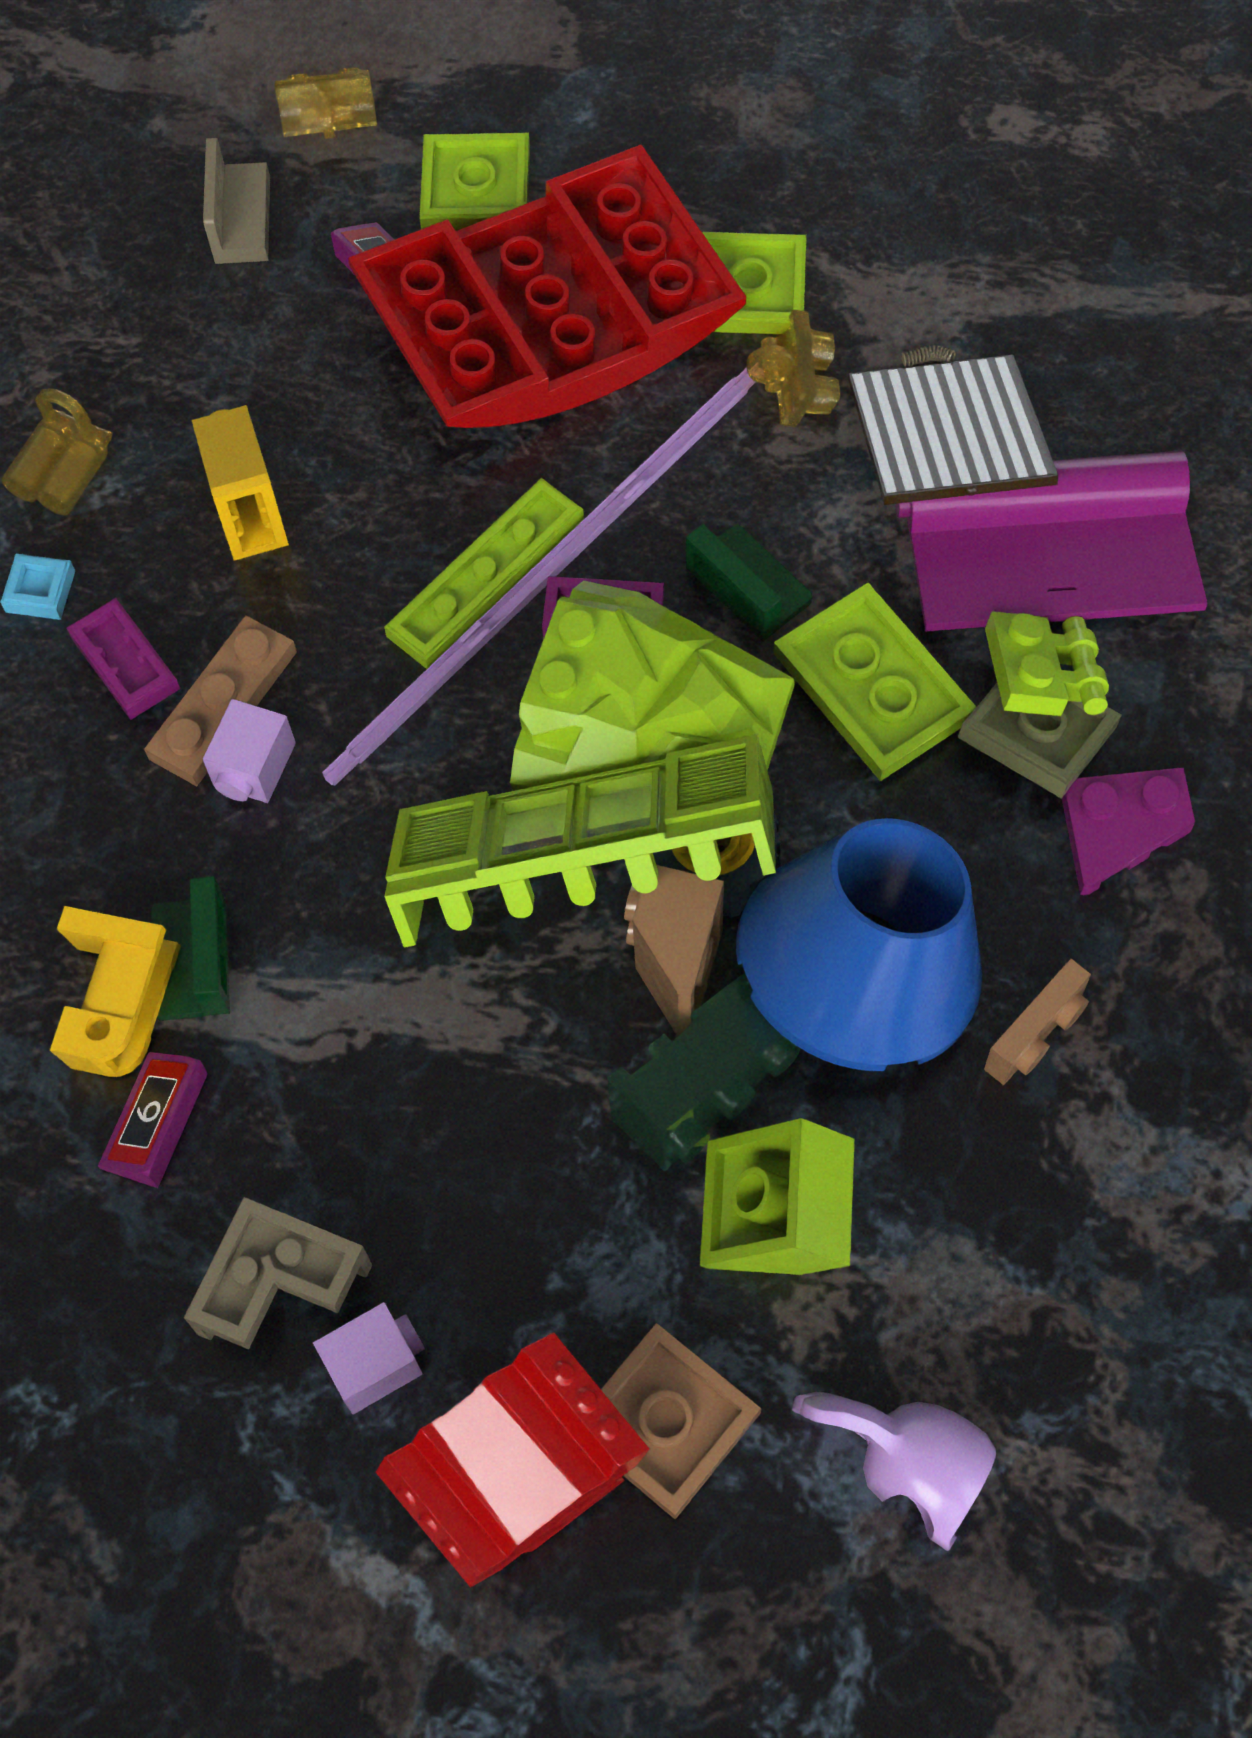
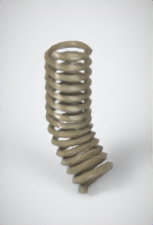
[901,345,956,368]

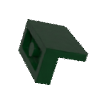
[686,524,812,642]
[151,876,230,1021]

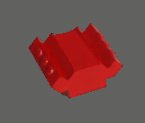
[375,1332,650,1588]

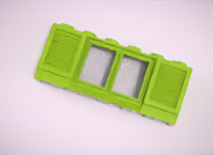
[384,734,776,947]

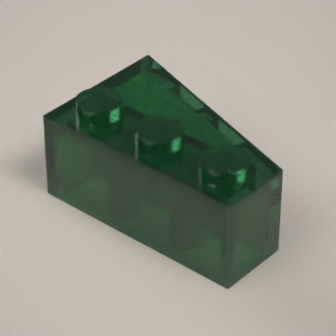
[607,972,800,1171]

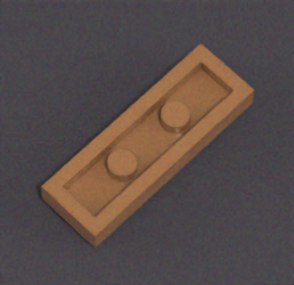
[144,616,297,786]

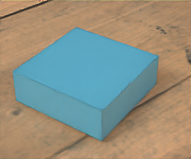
[1,554,75,620]

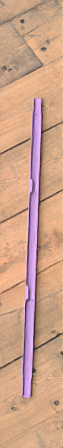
[322,358,768,786]

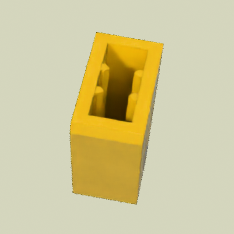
[192,405,289,561]

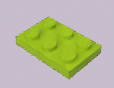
[773,583,976,781]

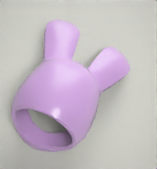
[792,1392,996,1551]

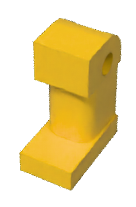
[50,906,181,1077]

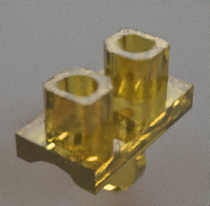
[275,67,377,139]
[746,310,840,427]

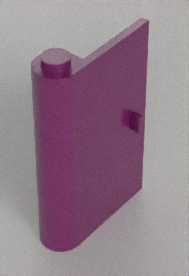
[895,451,1207,631]

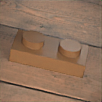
[984,959,1091,1085]

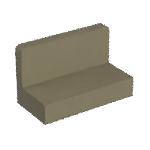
[203,138,270,264]

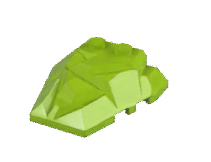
[510,581,794,790]

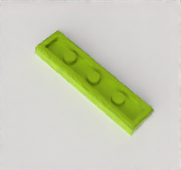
[384,478,584,669]

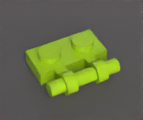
[985,611,1109,716]

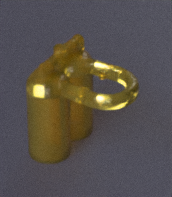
[1,388,112,516]

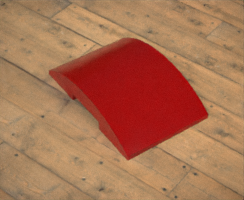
[348,144,747,428]

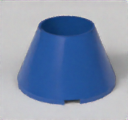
[736,818,982,1071]

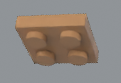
[601,1323,761,1519]

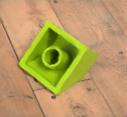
[700,1118,855,1275]

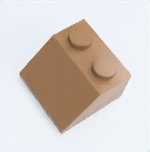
[624,865,724,1042]

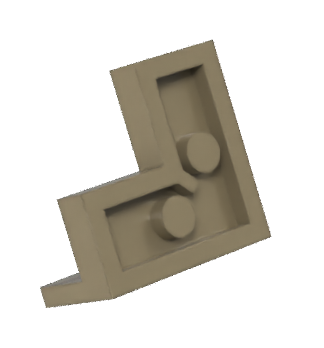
[184,1197,372,1349]

